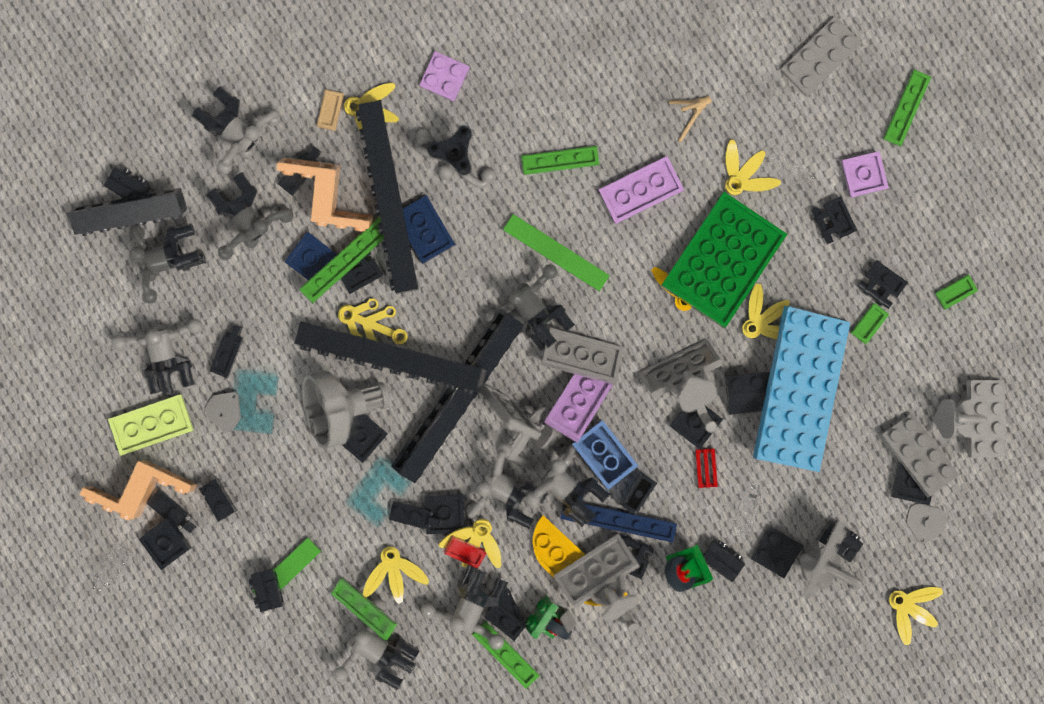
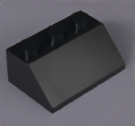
[725,372,770,415]

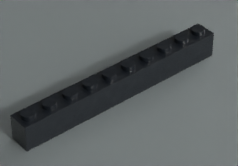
[355,100,419,295]
[391,308,524,483]
[294,321,486,395]

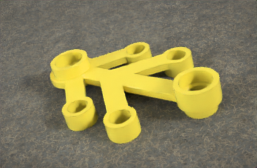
[338,298,408,345]

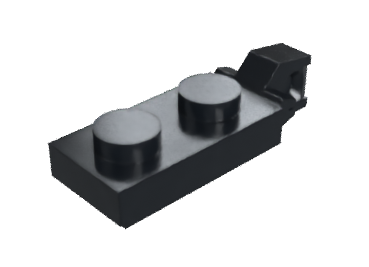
[278,146,322,196]
[210,324,243,378]
[146,489,196,533]
[389,501,442,529]

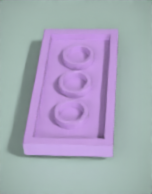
[598,156,684,225]
[544,374,613,443]

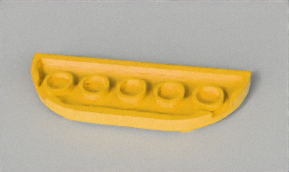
[533,515,627,606]

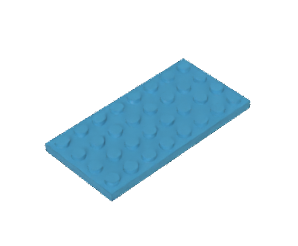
[753,306,850,472]

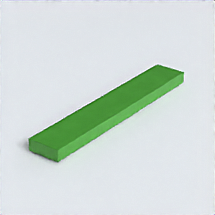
[503,214,610,292]
[299,217,384,304]

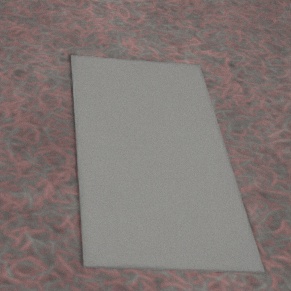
[560,609,576,633]

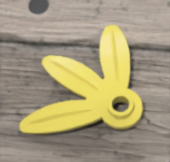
[344,83,399,129]
[725,139,781,195]
[742,284,790,339]
[439,519,501,568]
[363,547,429,603]
[889,587,943,645]

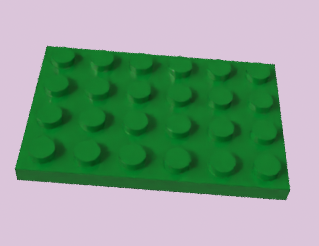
[661,192,787,329]

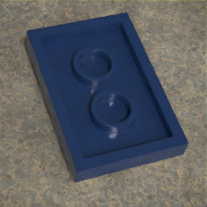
[403,195,455,264]

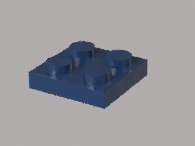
[285,232,338,280]

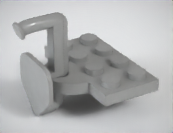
[639,339,723,432]
[934,380,1005,457]
[481,384,555,469]
[800,521,863,599]
[554,534,640,632]

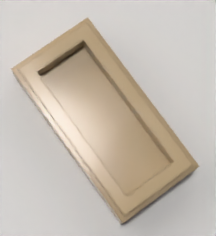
[317,89,344,131]

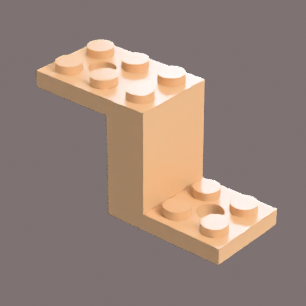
[277,157,374,231]
[80,460,198,520]

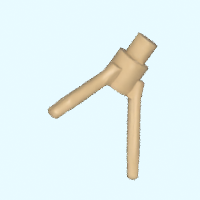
[669,96,712,142]

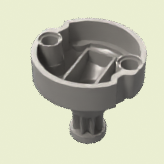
[302,371,390,449]

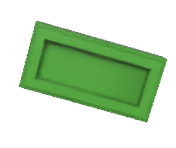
[935,274,978,310]
[851,303,889,345]

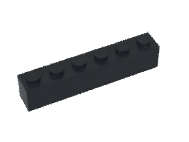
[68,188,187,236]

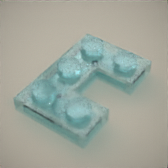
[233,373,279,434]
[347,459,412,528]

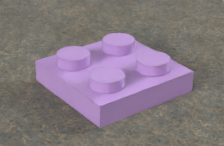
[419,51,470,102]
[841,151,889,198]

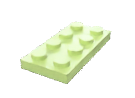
[108,394,194,456]

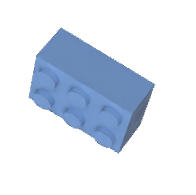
[572,420,638,490]

